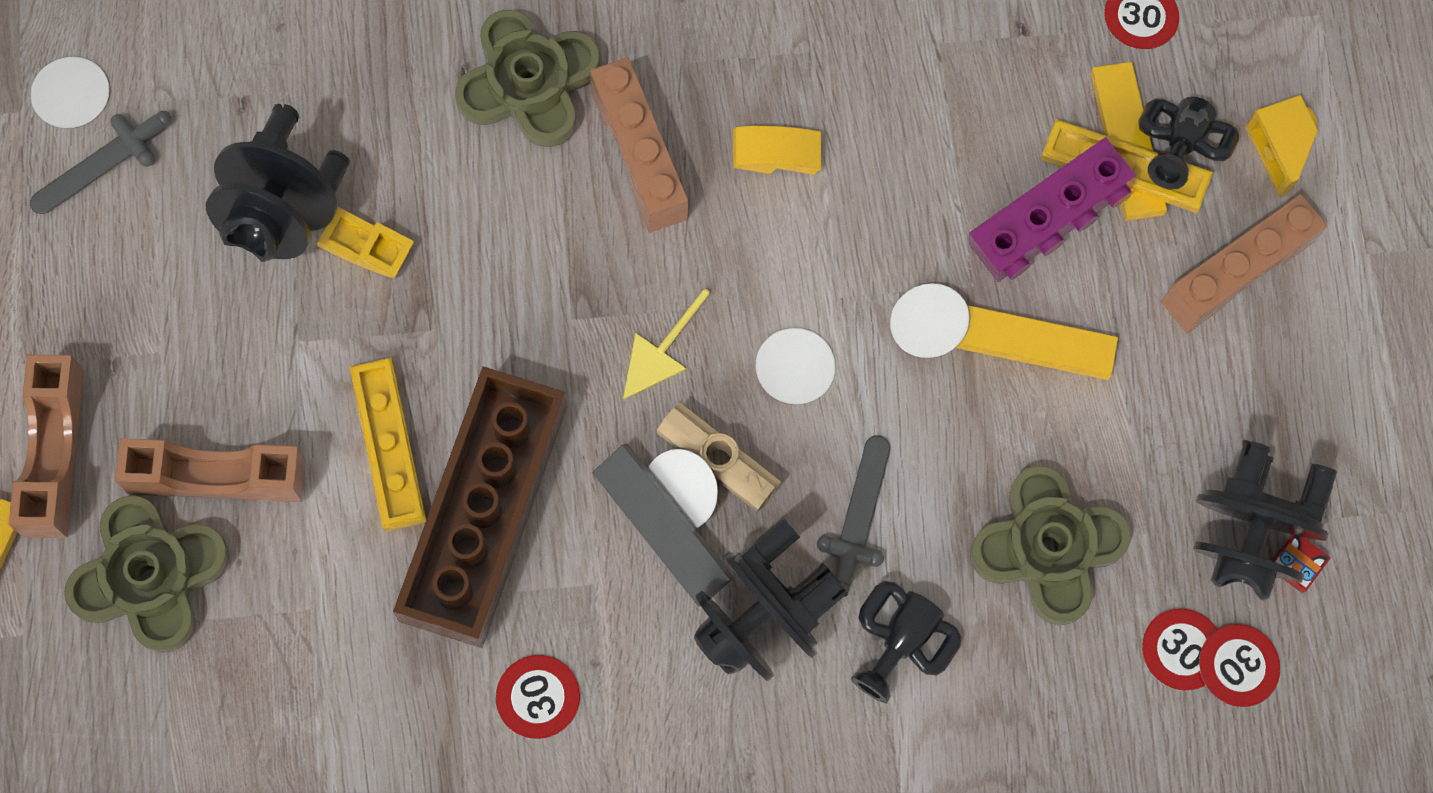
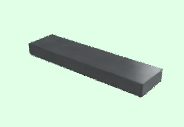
[592,444,735,607]

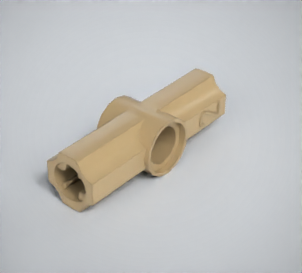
[657,403,781,513]

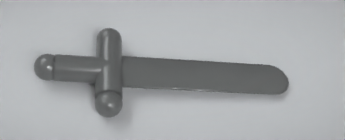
[30,111,172,214]
[817,436,890,593]

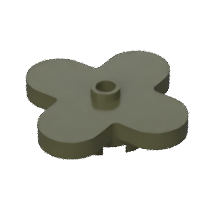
[455,10,599,147]
[970,466,1131,625]
[64,496,229,653]

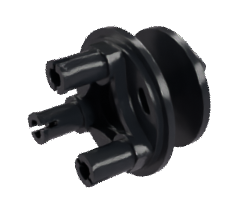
[206,104,350,262]
[1193,440,1337,600]
[694,518,848,681]

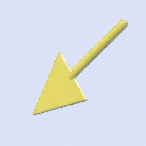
[623,289,710,400]

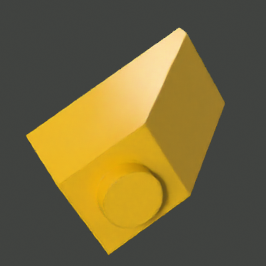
[1246,95,1318,198]

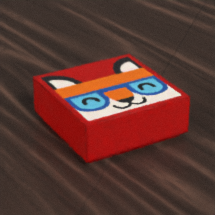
[1272,535,1331,594]

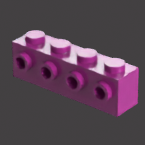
[969,137,1136,282]

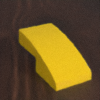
[733,126,821,175]
[317,206,414,279]

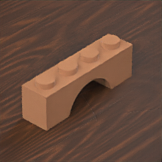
[590,57,688,233]
[1161,194,1328,334]
[8,354,84,538]
[115,438,306,502]

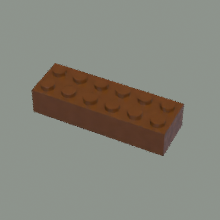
[393,366,567,648]

